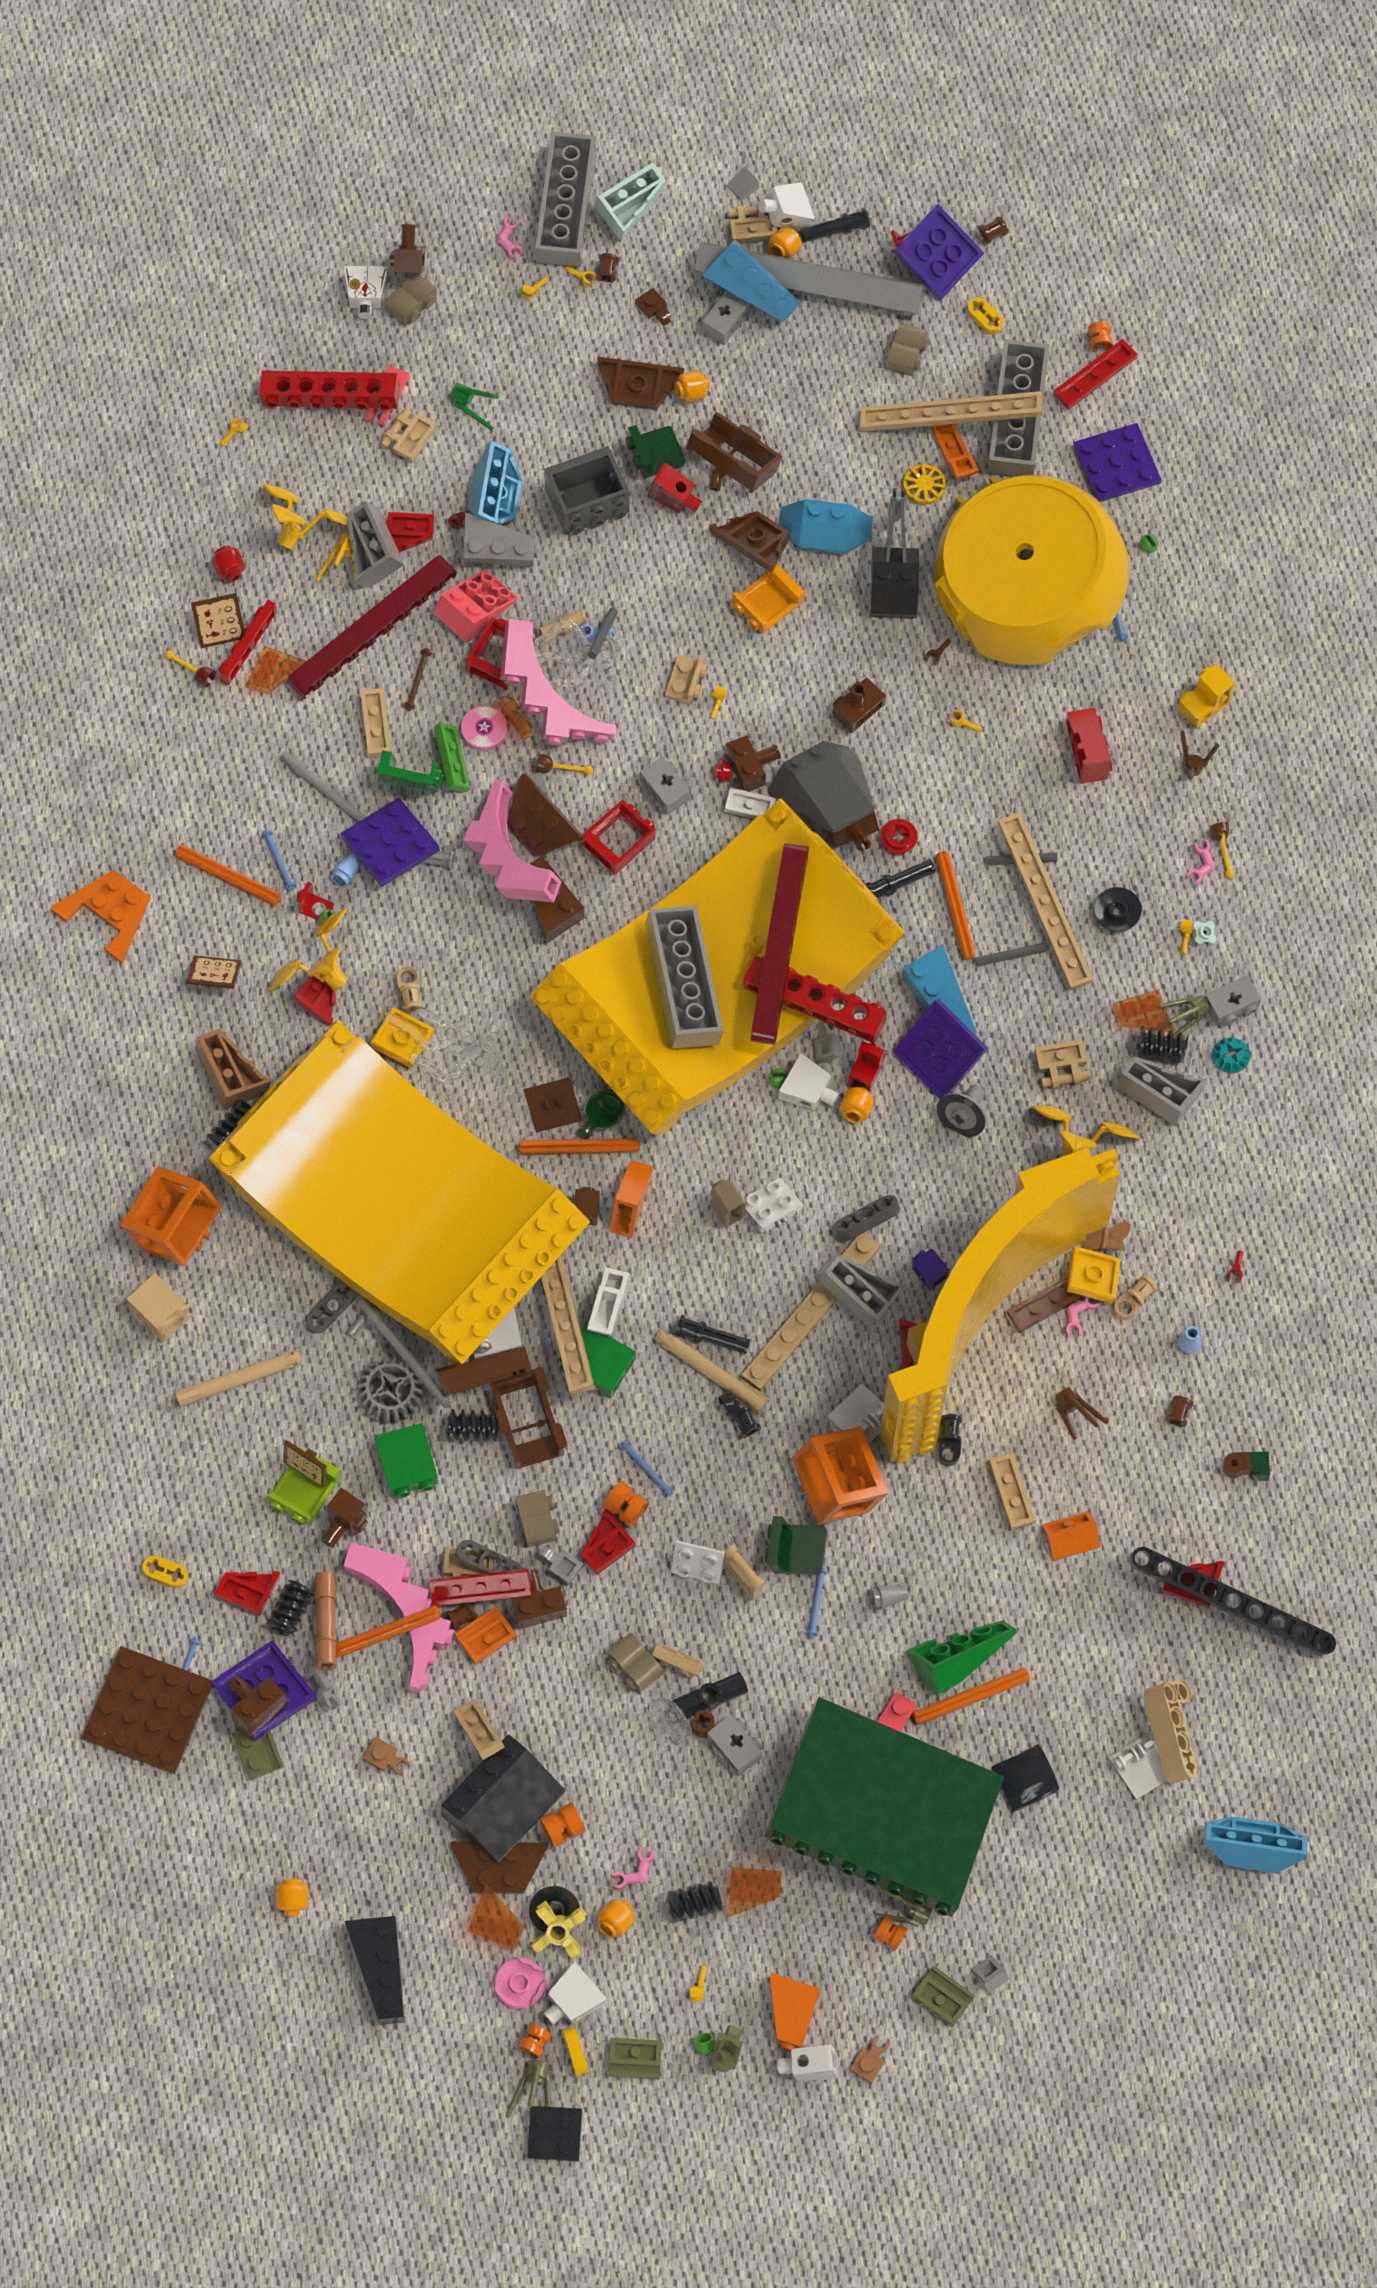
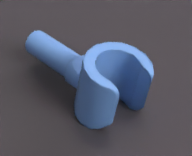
[581,624,614,641]

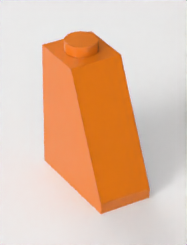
[609,1160,654,1238]
[769,1973,820,2053]

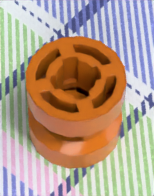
[1088,321,1113,352]
[873,1916,908,1951]
[517,2023,552,2059]

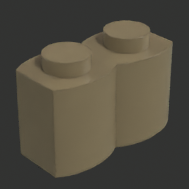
[385,273,437,325]
[886,323,929,376]
[710,1179,746,1227]
[515,1490,560,1548]
[607,1633,663,1693]

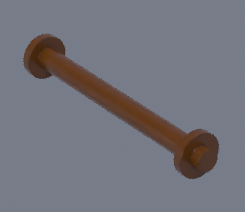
[403,648,432,711]

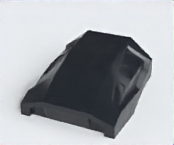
[991,1744,1059,1813]

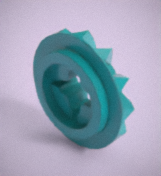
[1212,1036,1251,1073]

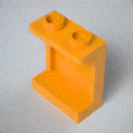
[732,564,805,634]

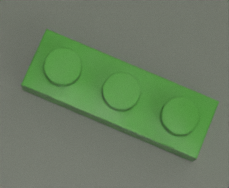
[434,722,470,793]

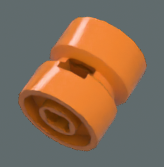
[603,1481,650,1527]
[539,1803,586,1848]

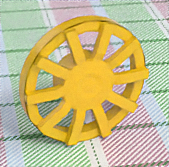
[903,463,946,504]

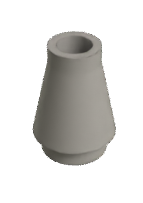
[869,1585,908,1610]

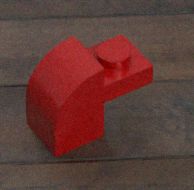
[847,1041,886,1093]

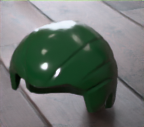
[578,1089,626,1139]

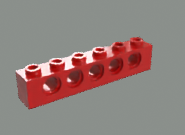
[259,370,401,410]
[743,956,887,1044]

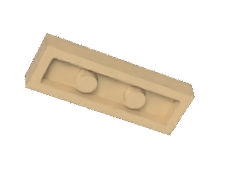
[360,688,391,758]
[989,1453,1035,1530]
[453,1699,505,1760]

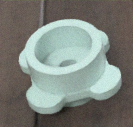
[1192,921,1217,944]

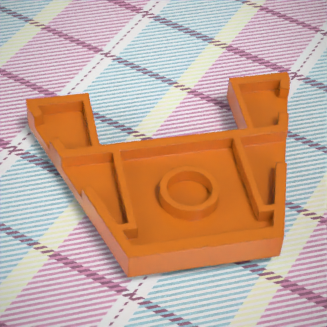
[50,870,150,963]

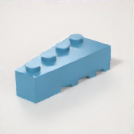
[902,944,976,1035]

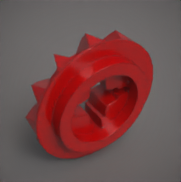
[880,819,918,855]

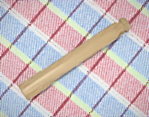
[655,1329,769,1415]
[175,1350,302,1407]

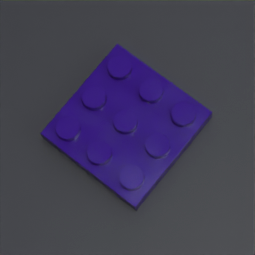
[892,204,984,301]
[1073,423,1162,502]
[341,797,440,887]
[893,999,989,1099]
[211,1640,317,1741]

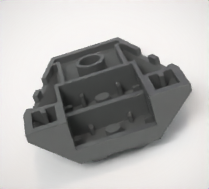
[768,741,875,833]

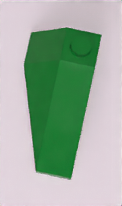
[907,1620,1017,1694]

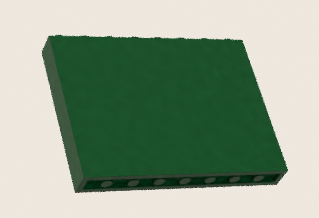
[764,1697,1005,1917]

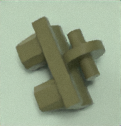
[711,2025,743,2072]

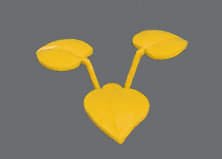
[262,484,348,549]
[269,908,349,993]
[1029,1105,1140,1157]

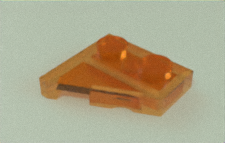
[468,1885,525,1950]

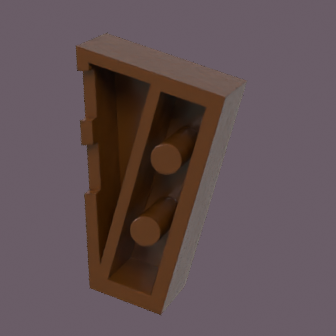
[530,856,585,944]

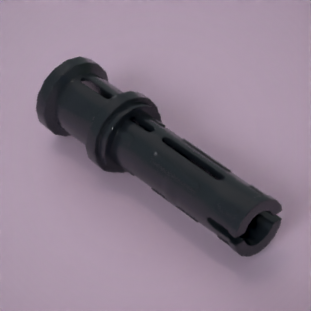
[800,208,870,243]
[865,859,936,898]
[675,1315,751,1354]

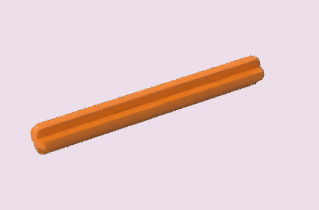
[175,845,281,906]
[936,851,975,960]
[519,1138,639,1154]
[336,1606,441,1658]
[912,1668,1030,1725]

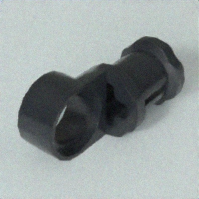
[718,1392,761,1438]
[938,1414,962,1466]

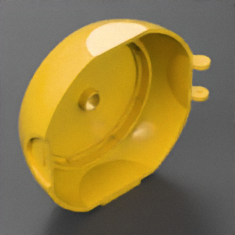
[933,475,1130,665]

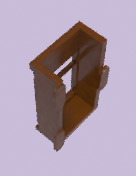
[686,412,783,493]
[436,1346,532,1396]
[491,1367,567,1469]

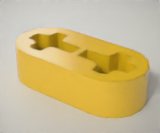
[967,297,1004,335]
[142,1556,189,1588]
[563,2026,588,2076]

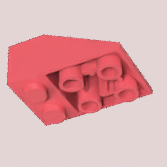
[433,569,518,642]

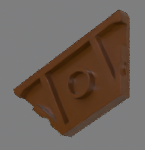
[597,357,685,410]
[709,511,790,572]
[507,774,585,856]
[450,1842,548,1894]

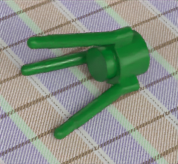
[451,383,499,430]

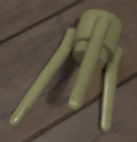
[1158,995,1210,1038]
[874,1887,933,1927]
[506,2060,552,2118]

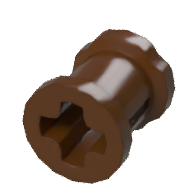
[978,216,1008,244]
[596,253,619,283]
[1165,1395,1193,1427]
[445,1602,477,1631]
[692,1710,714,1738]

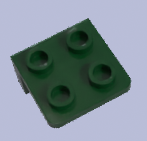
[625,425,685,479]
[765,1516,828,1575]

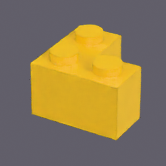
[1177,663,1235,729]

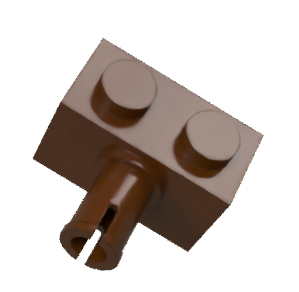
[390,224,425,274]
[832,677,886,733]
[725,735,781,792]
[827,812,879,851]
[321,1488,368,1548]
[512,1570,567,1629]
[228,1675,287,1738]

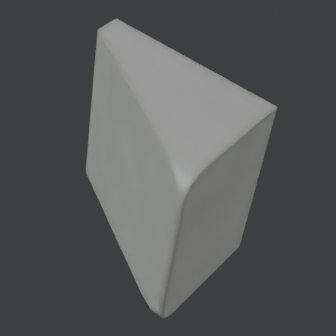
[727,167,759,201]
[971,1955,1009,1994]

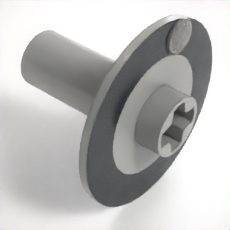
[937,1085,986,1137]

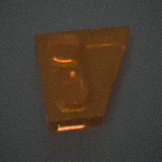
[246,646,306,695]
[493,696,534,740]
[1113,989,1175,1033]
[728,1867,782,1917]

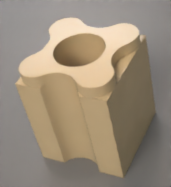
[127,1273,191,1343]

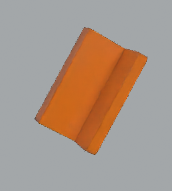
[1042,1511,1100,1560]

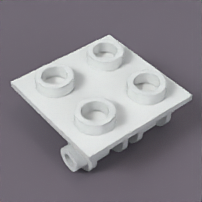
[743,1178,804,1233]
[473,1308,523,1359]
[828,1383,884,1444]
[671,1540,725,1584]
[1109,1732,1168,1800]

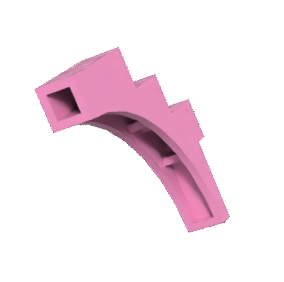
[500,619,616,745]
[463,780,561,903]
[344,1542,455,1694]

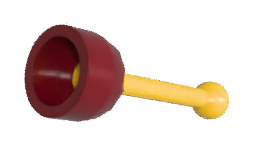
[165,650,216,687]

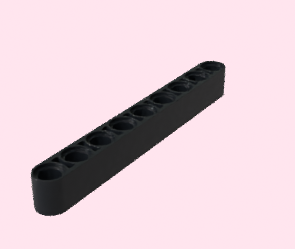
[1129,1547,1336,1656]

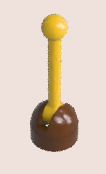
[536,754,593,775]
[1210,822,1234,879]

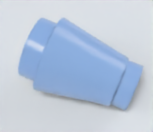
[331,852,361,888]
[1178,1326,1202,1354]

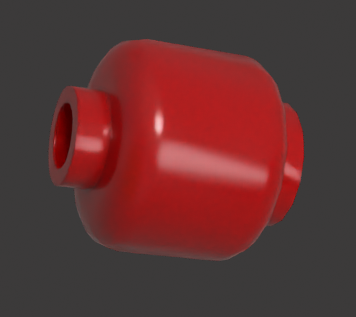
[212,545,246,582]

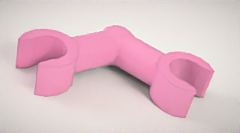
[497,216,523,261]
[1186,839,1215,886]
[1065,1297,1100,1337]
[612,1847,654,1890]

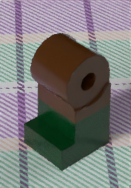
[1223,1451,1270,1481]

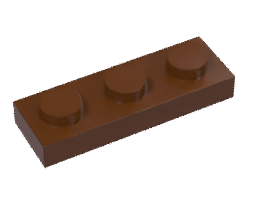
[1007,1277,1082,1333]

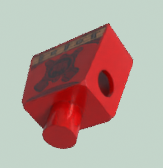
[647,463,702,513]

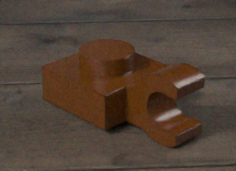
[635,288,671,326]

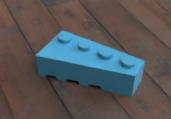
[702,240,801,322]

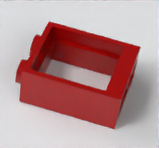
[465,617,534,690]
[582,800,655,875]

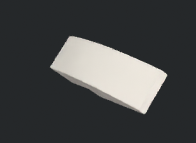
[587,1267,629,1336]

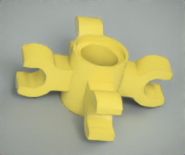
[531,1901,587,1959]

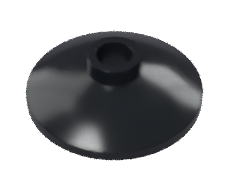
[1094,887,1142,932]
[529,1886,580,1933]

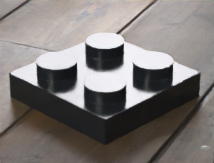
[527,2106,582,2162]

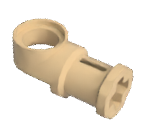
[397,966,424,1013]
[1113,1274,1158,1321]

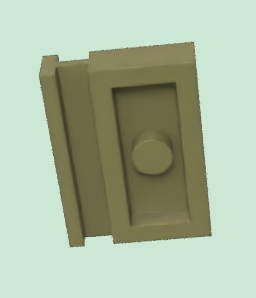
[232,1730,284,1781]
[912,1966,975,2027]
[608,2038,662,2080]

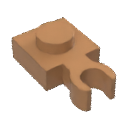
[363,1737,410,1776]
[850,2035,889,2084]

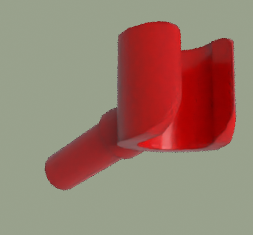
[1228,1250,1244,1283]

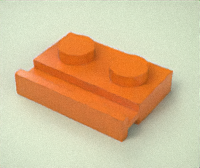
[455,1606,517,1665]

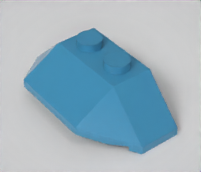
[467,440,522,524]
[779,499,873,554]
[1205,1816,1308,1873]

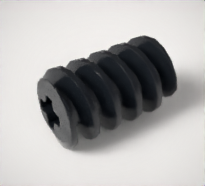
[1137,1025,1189,1063]
[207,1099,252,1146]
[447,1409,498,1442]
[266,1580,315,1636]
[667,1881,723,1921]

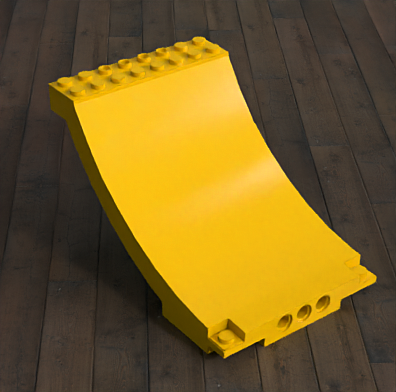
[529,798,906,1134]
[208,1020,590,1364]
[880,1148,1120,1463]

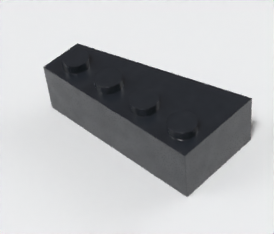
[345,1916,405,2025]

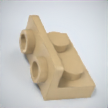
[665,654,708,705]

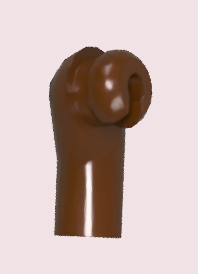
[709,468,727,491]

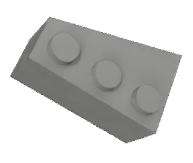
[347,501,404,588]

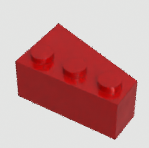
[1066,708,1112,784]

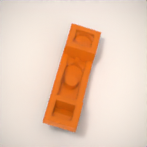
[931,398,979,480]

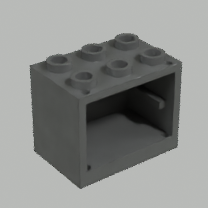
[544,446,629,535]

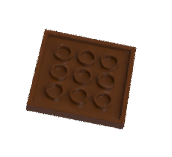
[82,1646,213,1774]

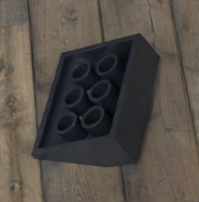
[441,1734,566,1863]

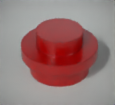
[714,760,732,783]

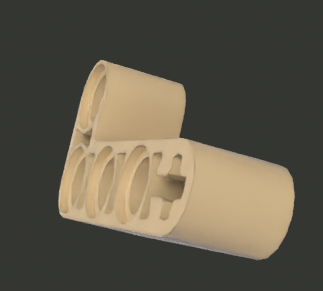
[1144,1680,1197,1784]

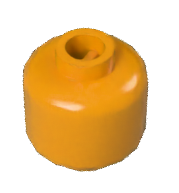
[768,227,801,259]
[674,370,710,403]
[840,1087,874,1123]
[275,1879,308,1916]
[597,1900,635,1938]

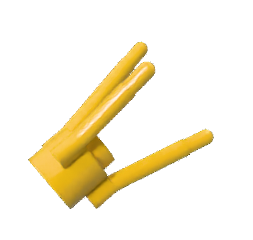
[315,533,355,582]

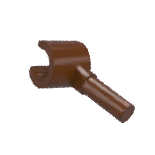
[926,639,951,666]

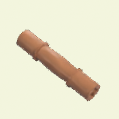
[314,1571,337,1670]

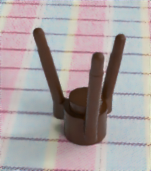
[1180,731,1220,779]
[1055,1387,1108,1440]

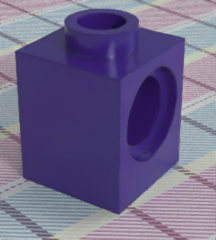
[912,1248,950,1291]

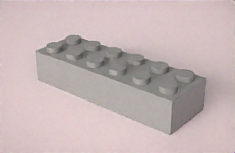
[535,131,596,267]
[987,339,1050,476]
[645,905,723,1049]

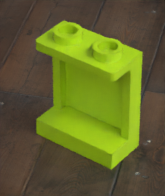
[267,1446,342,1526]

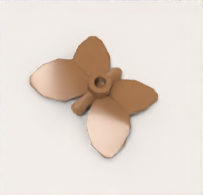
[1083,1222,1131,1251]

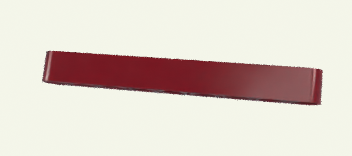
[287,555,457,699]
[751,843,809,1045]

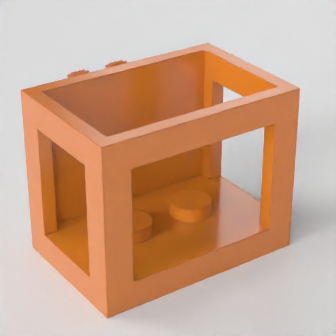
[120,1166,222,1266]
[792,1426,889,1524]

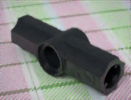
[671,1672,749,1722]

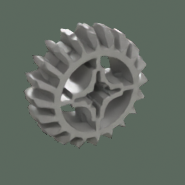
[357,1357,424,1423]

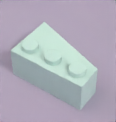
[595,163,666,241]

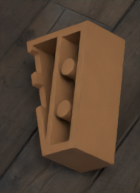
[195,1029,271,1110]

